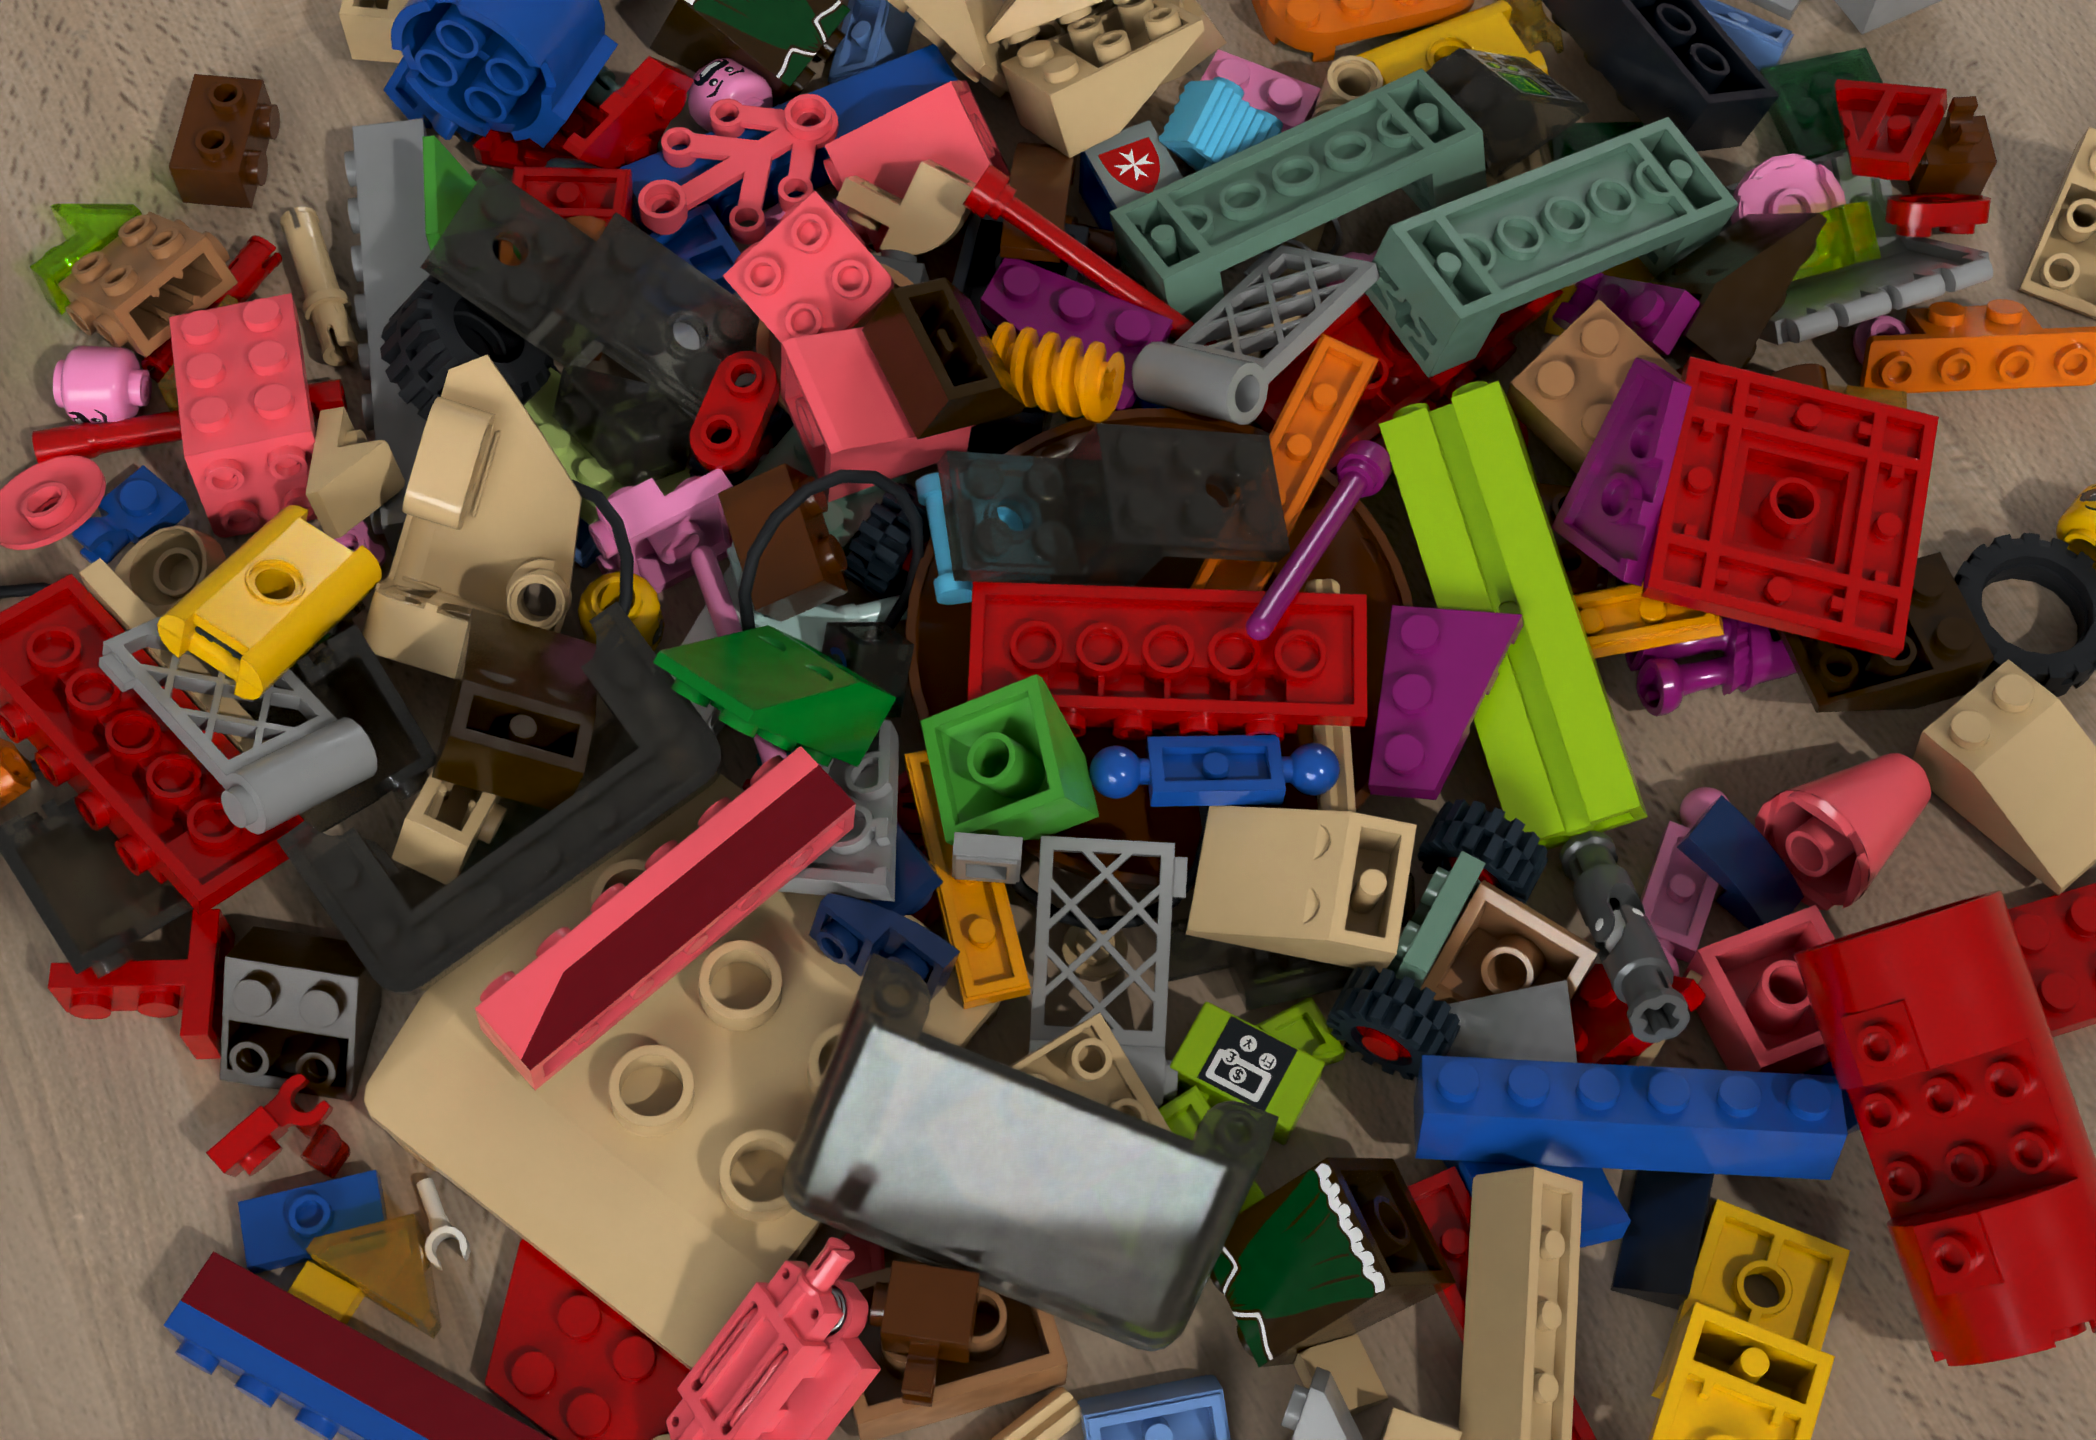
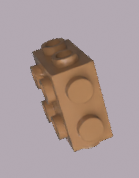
[58,212,238,357]

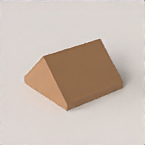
[1420,880,1600,1004]

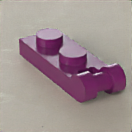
[1552,272,1700,355]

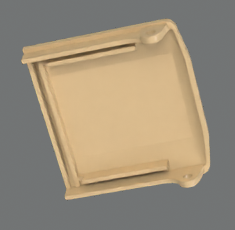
[364,749,1001,1370]

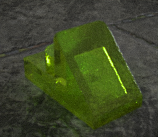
[1792,201,1881,281]
[30,203,142,315]

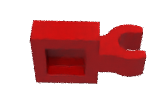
[206,1073,333,1177]

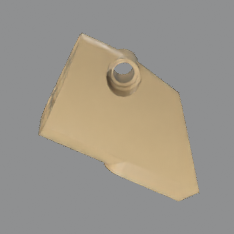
[359,355,582,679]

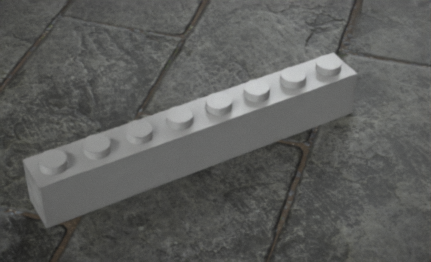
[344,118,436,557]

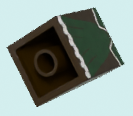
[650,0,850,107]
[1199,1157,1456,1367]

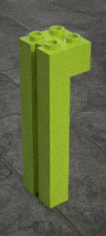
[1379,380,1648,850]

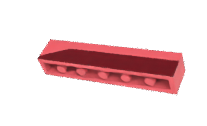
[475,746,856,1090]

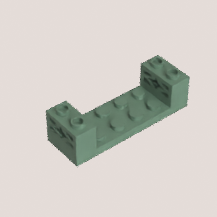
[1109,68,1487,344]
[1365,117,1738,378]

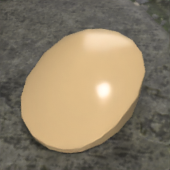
[114,525,226,617]

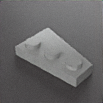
[778,720,899,902]

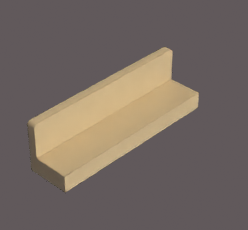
[1459,1167,1583,1440]

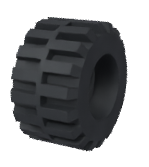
[380,265,554,421]

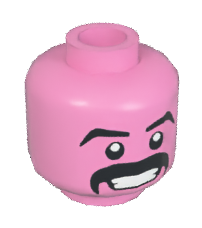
[688,58,773,132]
[53,346,152,424]

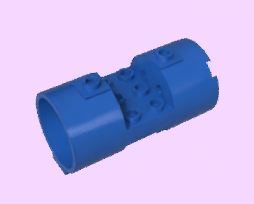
[391,0,618,149]

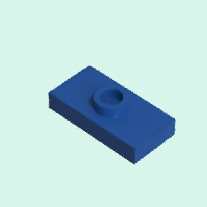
[238,1170,391,1274]

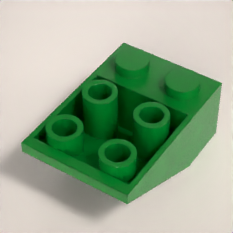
[653,625,897,767]

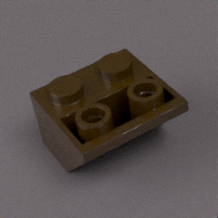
[862,277,1026,439]
[220,926,384,1101]

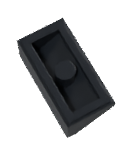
[1611,1170,1714,1310]

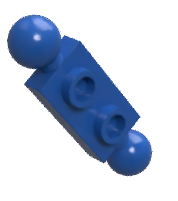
[1089,735,1340,807]

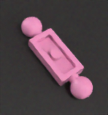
[1640,787,1729,976]

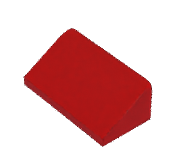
[506,166,633,243]

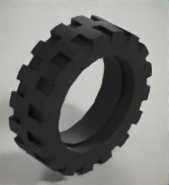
[1954,533,2096,697]

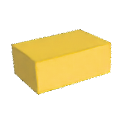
[287,1261,365,1325]

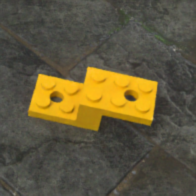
[1648,1199,1850,1440]

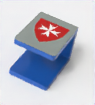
[1079,120,1183,231]

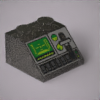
[1426,48,1590,180]

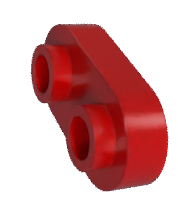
[1885,193,1991,237]
[690,351,780,475]

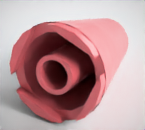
[1755,753,1931,911]

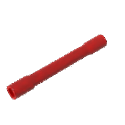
[32,379,348,463]

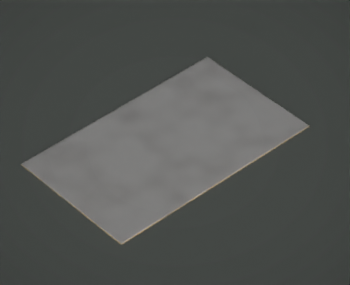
[1415,980,1577,1088]

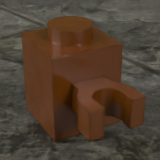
[1908,96,1997,195]
[870,1260,980,1407]

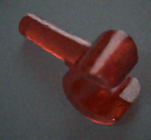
[294,1101,351,1178]

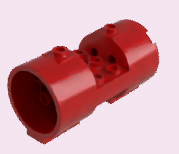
[1793,890,2096,1366]

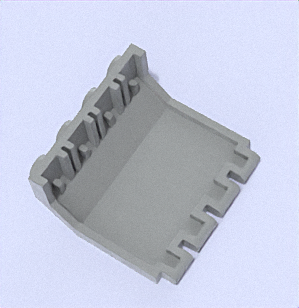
[1720,149,1993,345]

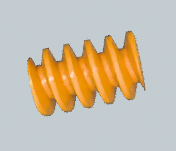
[991,322,1125,423]

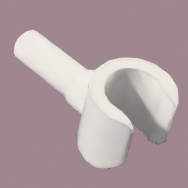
[416,1178,471,1270]

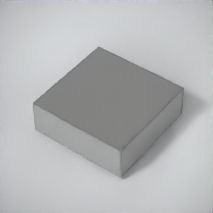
[952,832,1023,884]

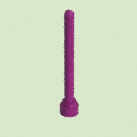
[1246,440,1393,640]

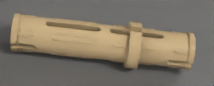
[280,207,359,366]

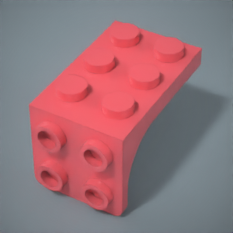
[723,191,894,343]
[169,293,318,538]

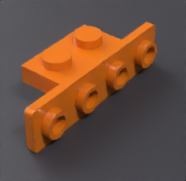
[1860,299,2096,395]

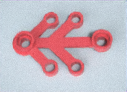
[638,94,839,245]

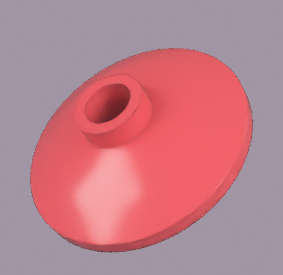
[0,455,106,550]

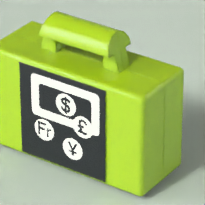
[1170,1002,1325,1145]

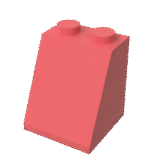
[823,80,1011,253]
[780,327,975,502]

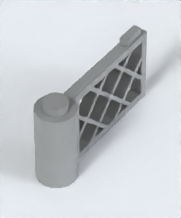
[1132,245,1380,425]
[99,615,377,835]
[1029,836,1188,1109]

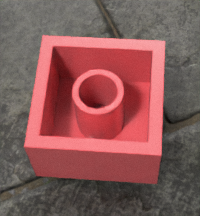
[1682,905,1835,1074]

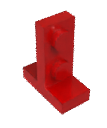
[48,909,235,1059]

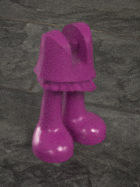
[1625,617,1797,717]

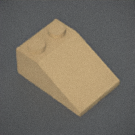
[1912,659,2096,895]

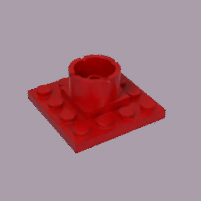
[1641,356,1939,658]

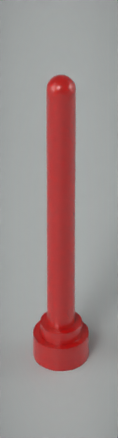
[962,164,1218,346]

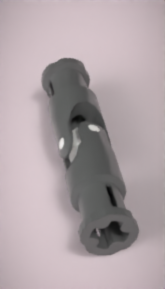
[1559,831,1690,1043]

